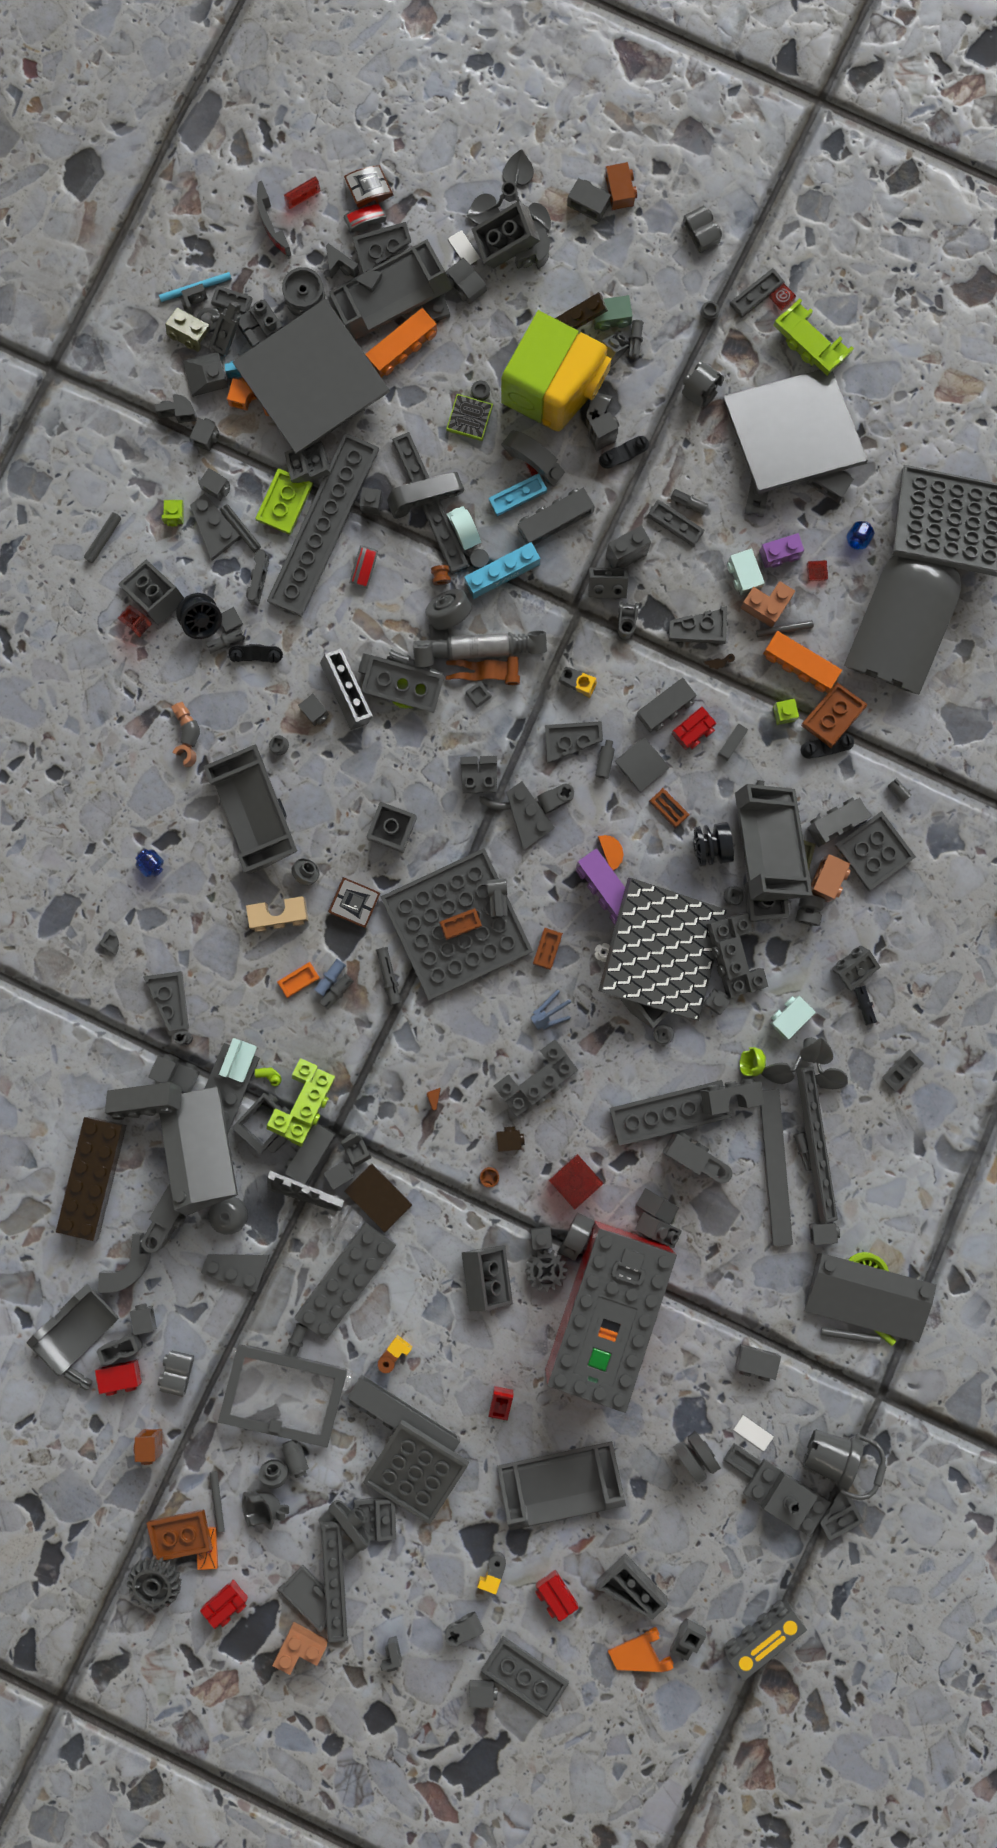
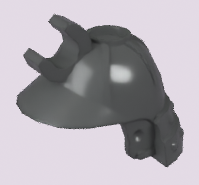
[242,1491,289,1530]

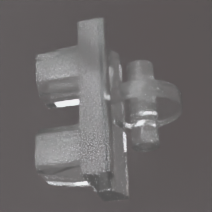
[328,1205,363,1243]

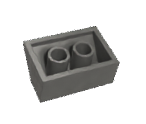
[462,1245,513,1311]

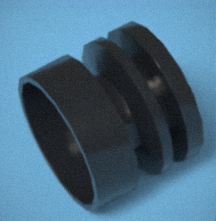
[693,822,734,867]

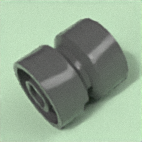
[795,896,825,926]

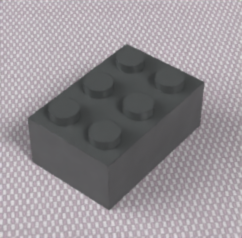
[471,201,540,269]

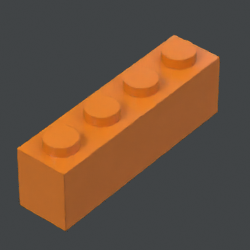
[365,308,437,378]
[763,631,842,693]

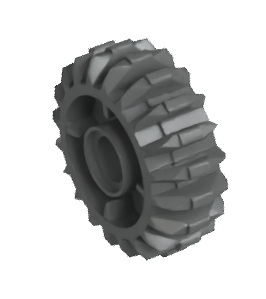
[127,1555,182,1611]

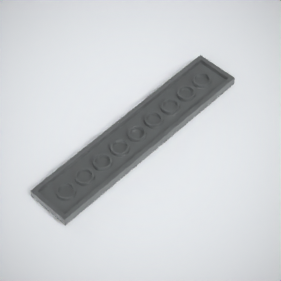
[267,433,379,617]

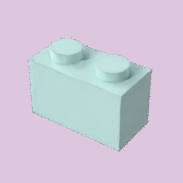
[727,548,765,596]
[769,996,816,1040]

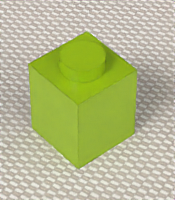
[773,699,799,725]

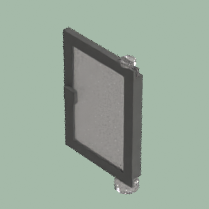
[218,1344,353,1448]

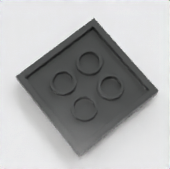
[835,811,916,891]

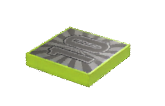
[446,394,493,441]

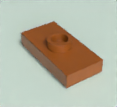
[440,908,482,940]
[533,928,563,970]

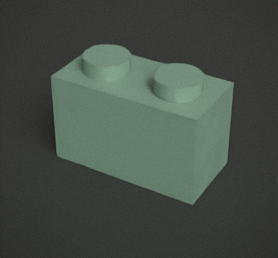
[593,295,633,331]

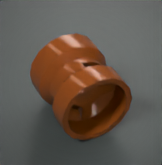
[480,1167,499,1187]

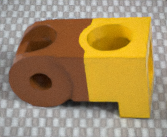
[378,1335,413,1373]

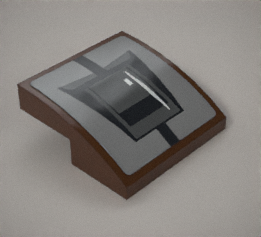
[344,165,394,208]
[328,877,380,928]

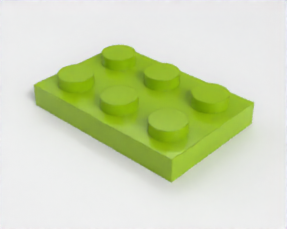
[255,468,313,535]

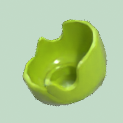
[740,1047,766,1077]

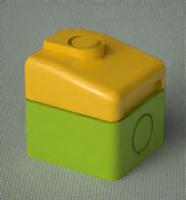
[501,310,611,431]

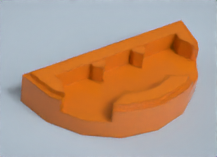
[598,835,624,871]

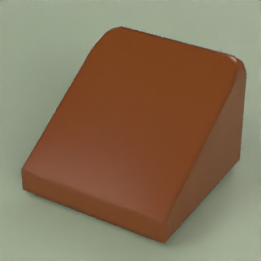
[427,1087,441,1111]

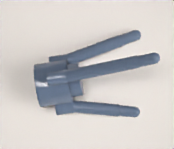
[530,990,571,1030]

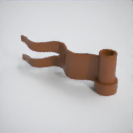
[446,656,520,685]

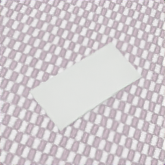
[448,230,480,265]
[733,1415,774,1451]

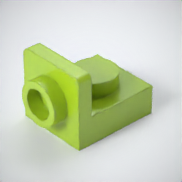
[161,500,184,527]

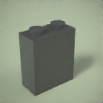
[605,525,651,568]

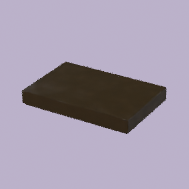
[344,1163,413,1232]

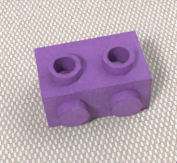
[759,533,804,568]

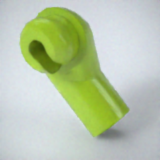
[255,1067,282,1087]

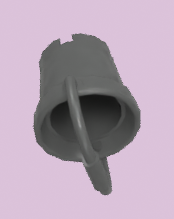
[803,1429,887,1500]

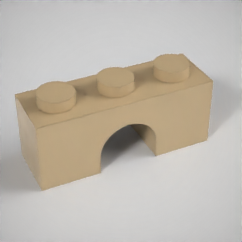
[246,896,309,932]

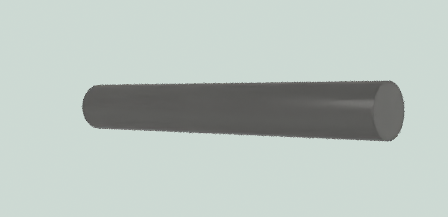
[756,620,814,637]
[821,1328,881,1344]
[210,1471,225,1533]

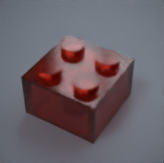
[548,1153,604,1210]

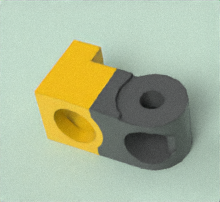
[559,667,597,698]
[477,1552,506,1595]

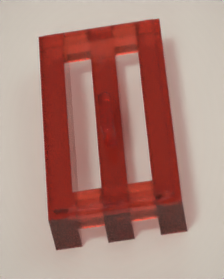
[284,176,321,209]

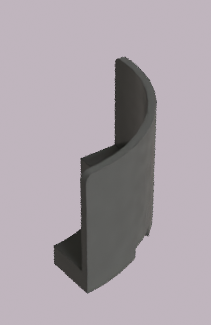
[27,1284,119,1376]

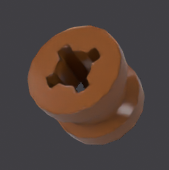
[431,565,451,585]

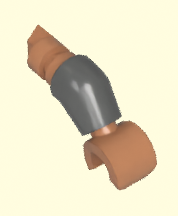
[171,702,200,767]

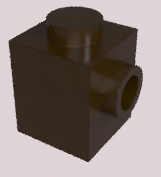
[496,1126,525,1152]

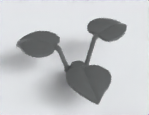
[466,149,551,232]
[761,1036,848,1090]

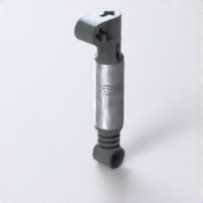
[413,631,547,667]

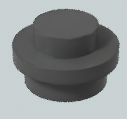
[701,301,720,321]

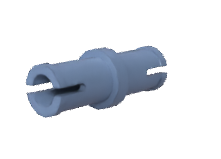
[314,958,346,997]

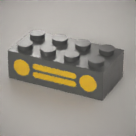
[724,1599,807,1681]

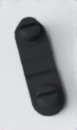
[599,436,649,469]
[228,644,283,663]
[800,734,854,759]

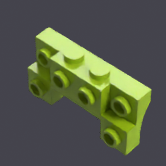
[773,298,854,376]
[266,1058,335,1147]

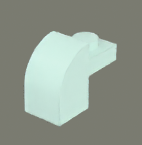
[446,506,481,550]

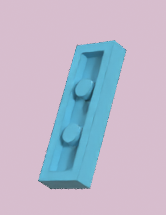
[489,473,547,516]

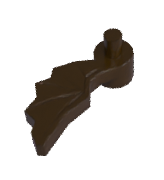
[704,654,735,670]

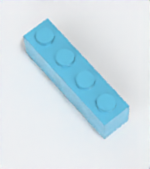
[464,542,540,599]

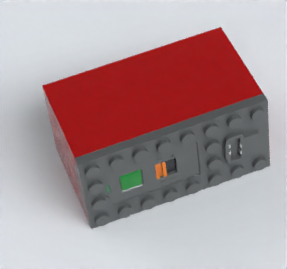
[545,1220,677,1413]

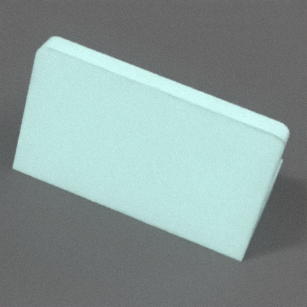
[219,1038,257,1082]

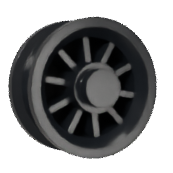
[176,593,222,639]

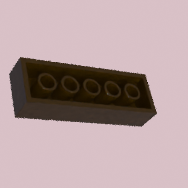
[56,1116,127,1241]

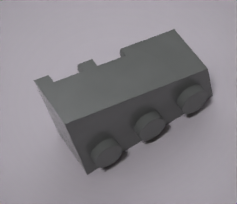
[596,1553,667,1620]

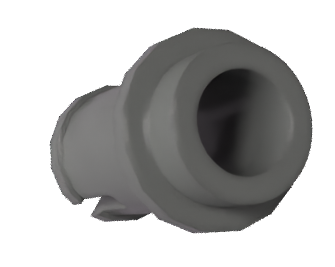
[888,778,912,803]

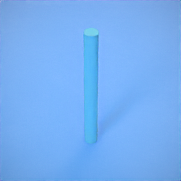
[159,272,232,302]

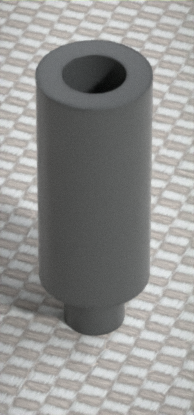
[595,740,615,779]

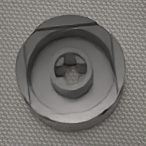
[682,361,724,408]

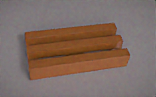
[649,788,690,829]

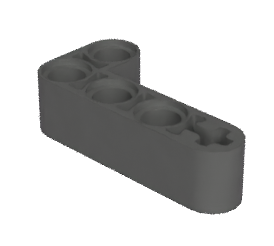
[387,472,464,519]

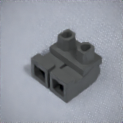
[238,299,283,348]
[460,756,497,794]

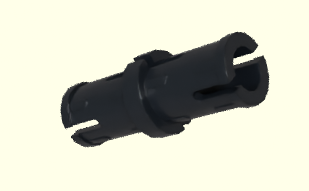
[854,985,878,1026]

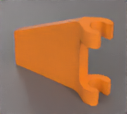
[608,1627,674,1672]

